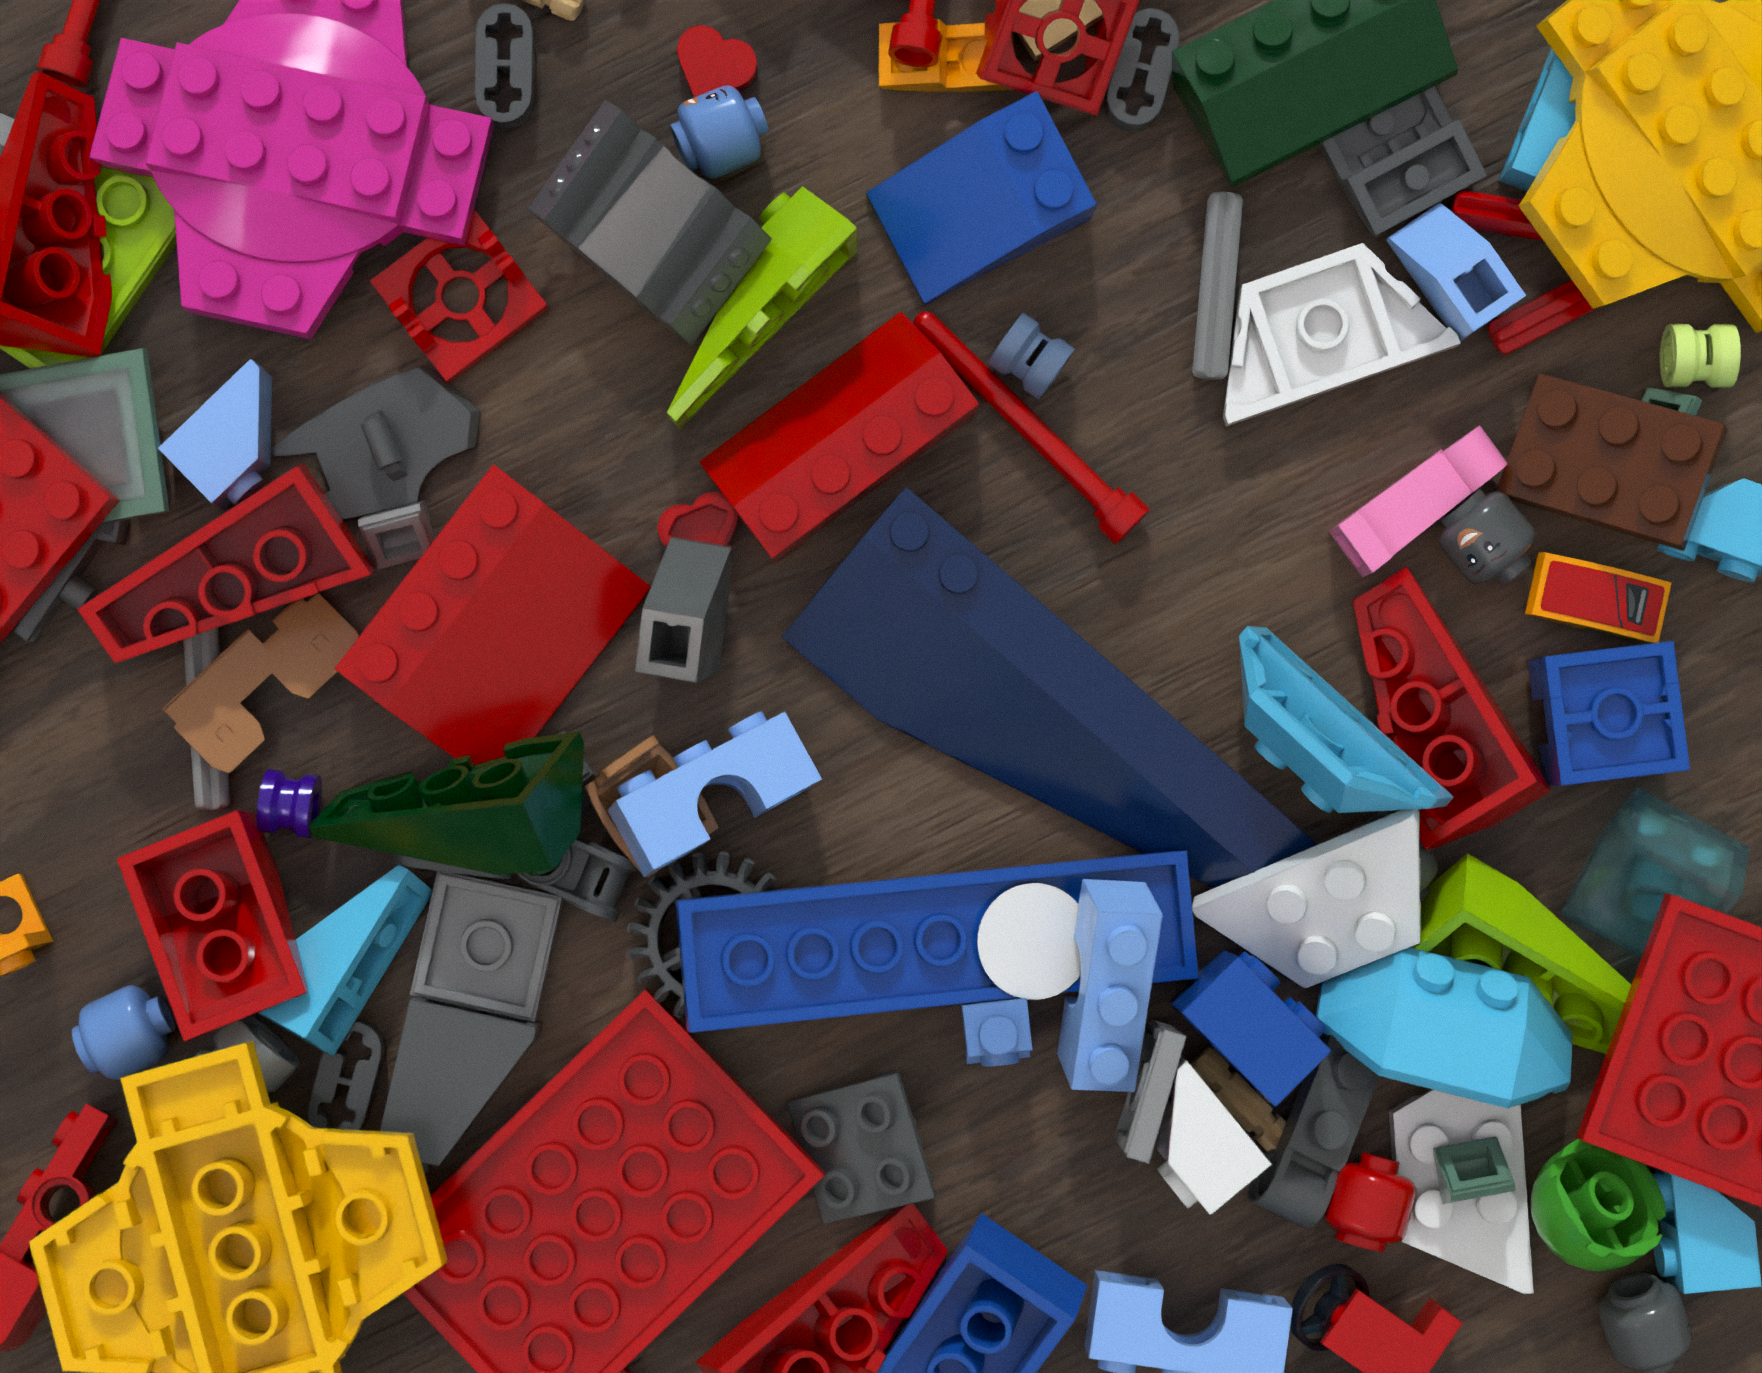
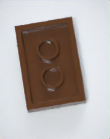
[1496,373,1728,551]

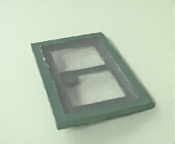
[0,348,170,524]

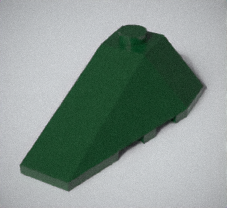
[309,732,584,876]

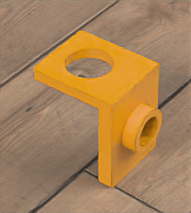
[0,874,53,977]

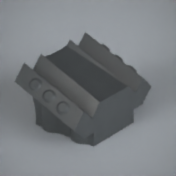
[527,100,772,346]

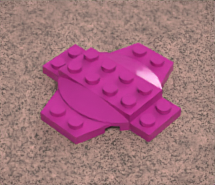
[89,0,495,340]

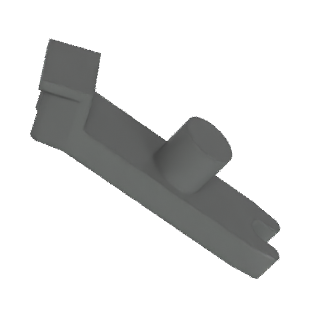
[14,519,130,643]

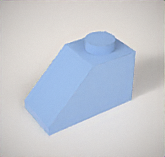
[158,359,272,509]

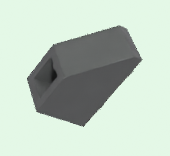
[635,537,735,683]

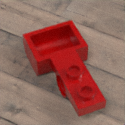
[0,1103,118,1352]

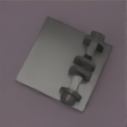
[787,1070,937,1224]

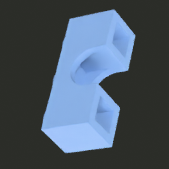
[607,711,822,877]
[1057,879,1163,1092]
[1084,1270,1293,1373]

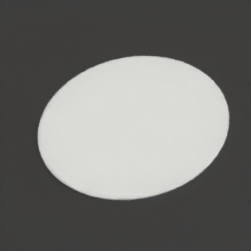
[977,883,1081,1000]

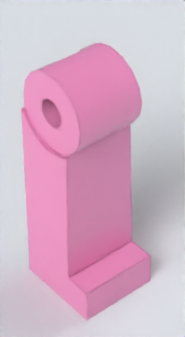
[1329,425,1508,577]

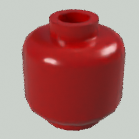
[1324,1152,1416,1252]

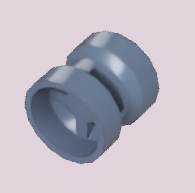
[987,312,1075,401]

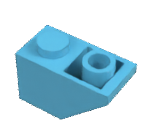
[1657,478,1762,582]
[1652,1168,1762,1294]

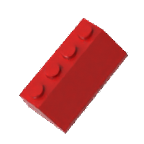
[699,312,979,564]

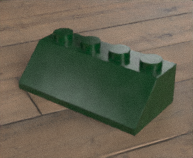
[1172,0,1458,188]

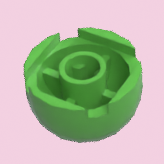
[1531,1139,1666,1272]

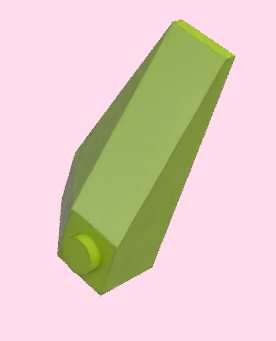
[667,186,857,429]
[1411,853,1631,1054]

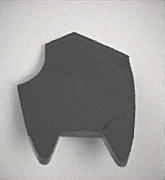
[272,365,481,520]

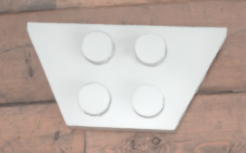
[1223,243,1461,426]
[1192,809,1421,989]
[1389,1089,1534,1294]

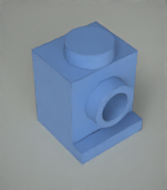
[960,998,1033,1067]

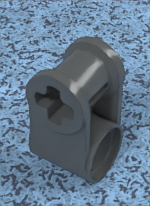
[518,837,638,922]

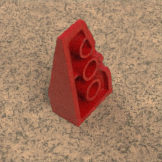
[0,71,112,357]
[695,1203,948,1373]

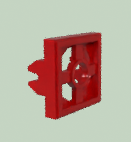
[976,0,1140,116]
[370,209,550,384]

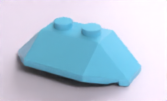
[1239,626,1454,813]
[1316,947,1573,1108]

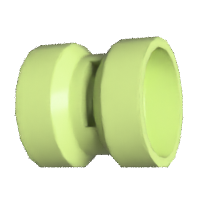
[1660,324,1741,388]

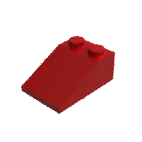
[116,810,309,1041]

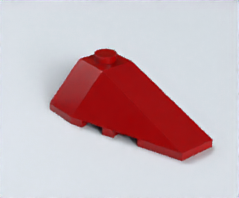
[1353,566,1552,850]

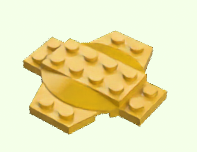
[1519,0,1762,333]
[29,1041,448,1373]

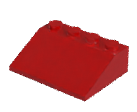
[334,464,651,765]

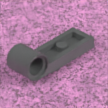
[1247,1033,1379,1229]

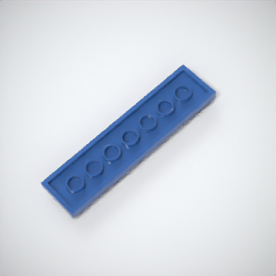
[675,850,1199,1033]

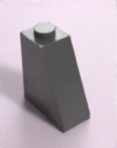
[380,996,543,1173]

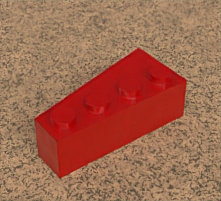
[77,464,376,663]

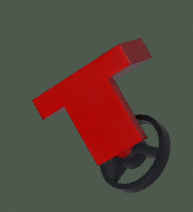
[1290,1264,1463,1373]

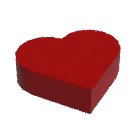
[677,25,758,98]
[657,492,739,548]

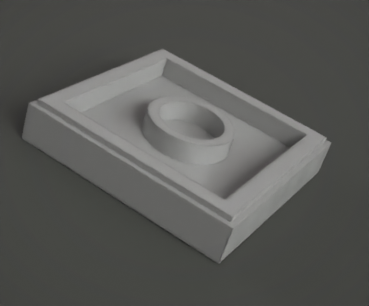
[410,871,564,1022]
[1114,1019,1186,1164]

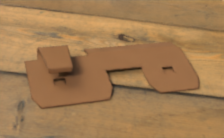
[162,593,359,774]

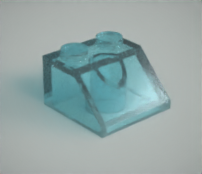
[1561,787,1750,957]

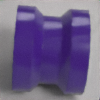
[256,769,322,839]

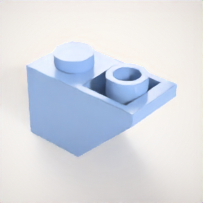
[1386,202,1526,342]

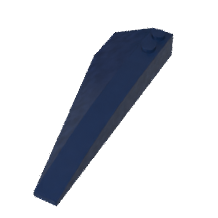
[782,487,1318,888]

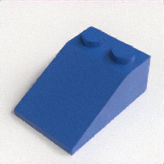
[866,91,1097,306]
[877,1213,1088,1373]

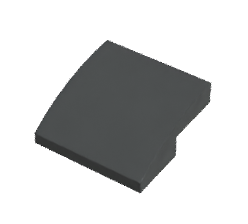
[1318,86,1487,236]

